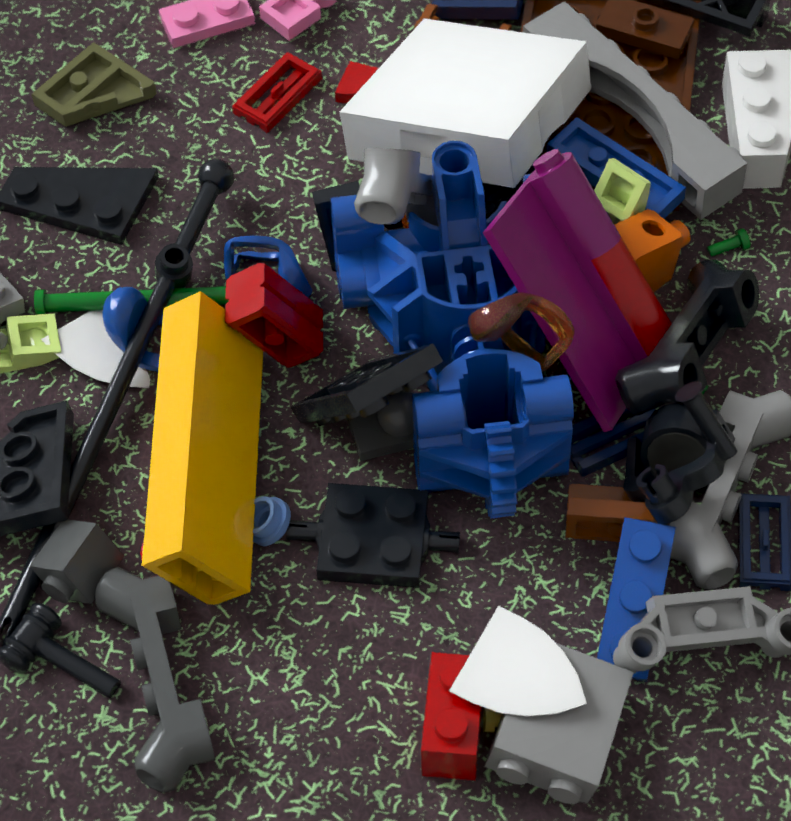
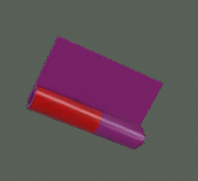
[483,149,672,432]

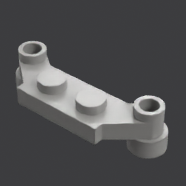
[613,586,791,674]

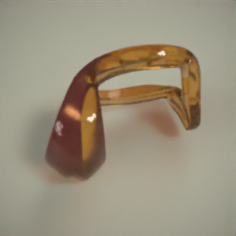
[468,292,574,372]

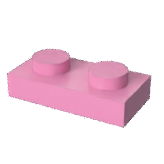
[159,0,255,48]

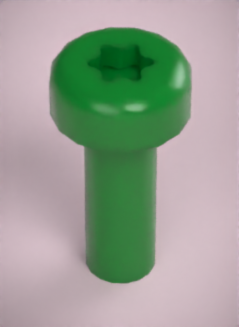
[707,228,751,257]

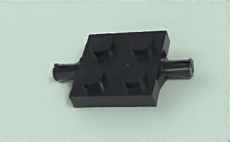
[286,483,460,588]

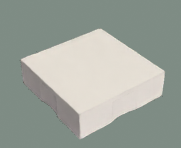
[340,19,591,188]

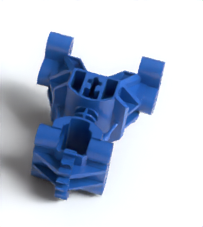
[330,141,574,519]

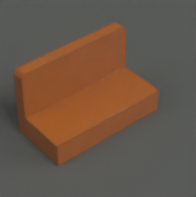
[565,484,670,542]

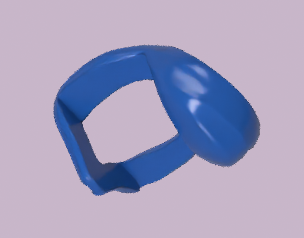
[224,235,313,297]
[102,287,163,372]

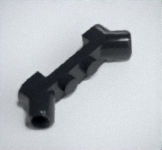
[615,259,759,416]

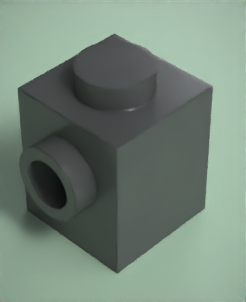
[29,519,125,604]

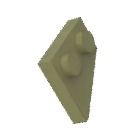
[32,42,157,127]

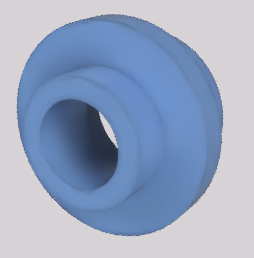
[253,496,291,546]

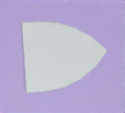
[41,310,151,388]
[449,606,587,716]

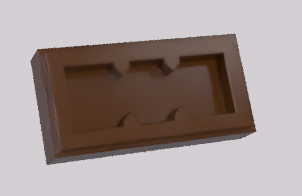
[595,0,695,60]

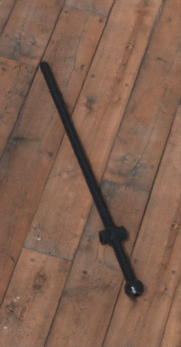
[0,159,235,646]

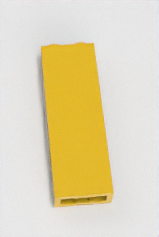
[142,291,263,605]

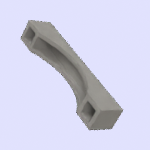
[523,1,747,220]

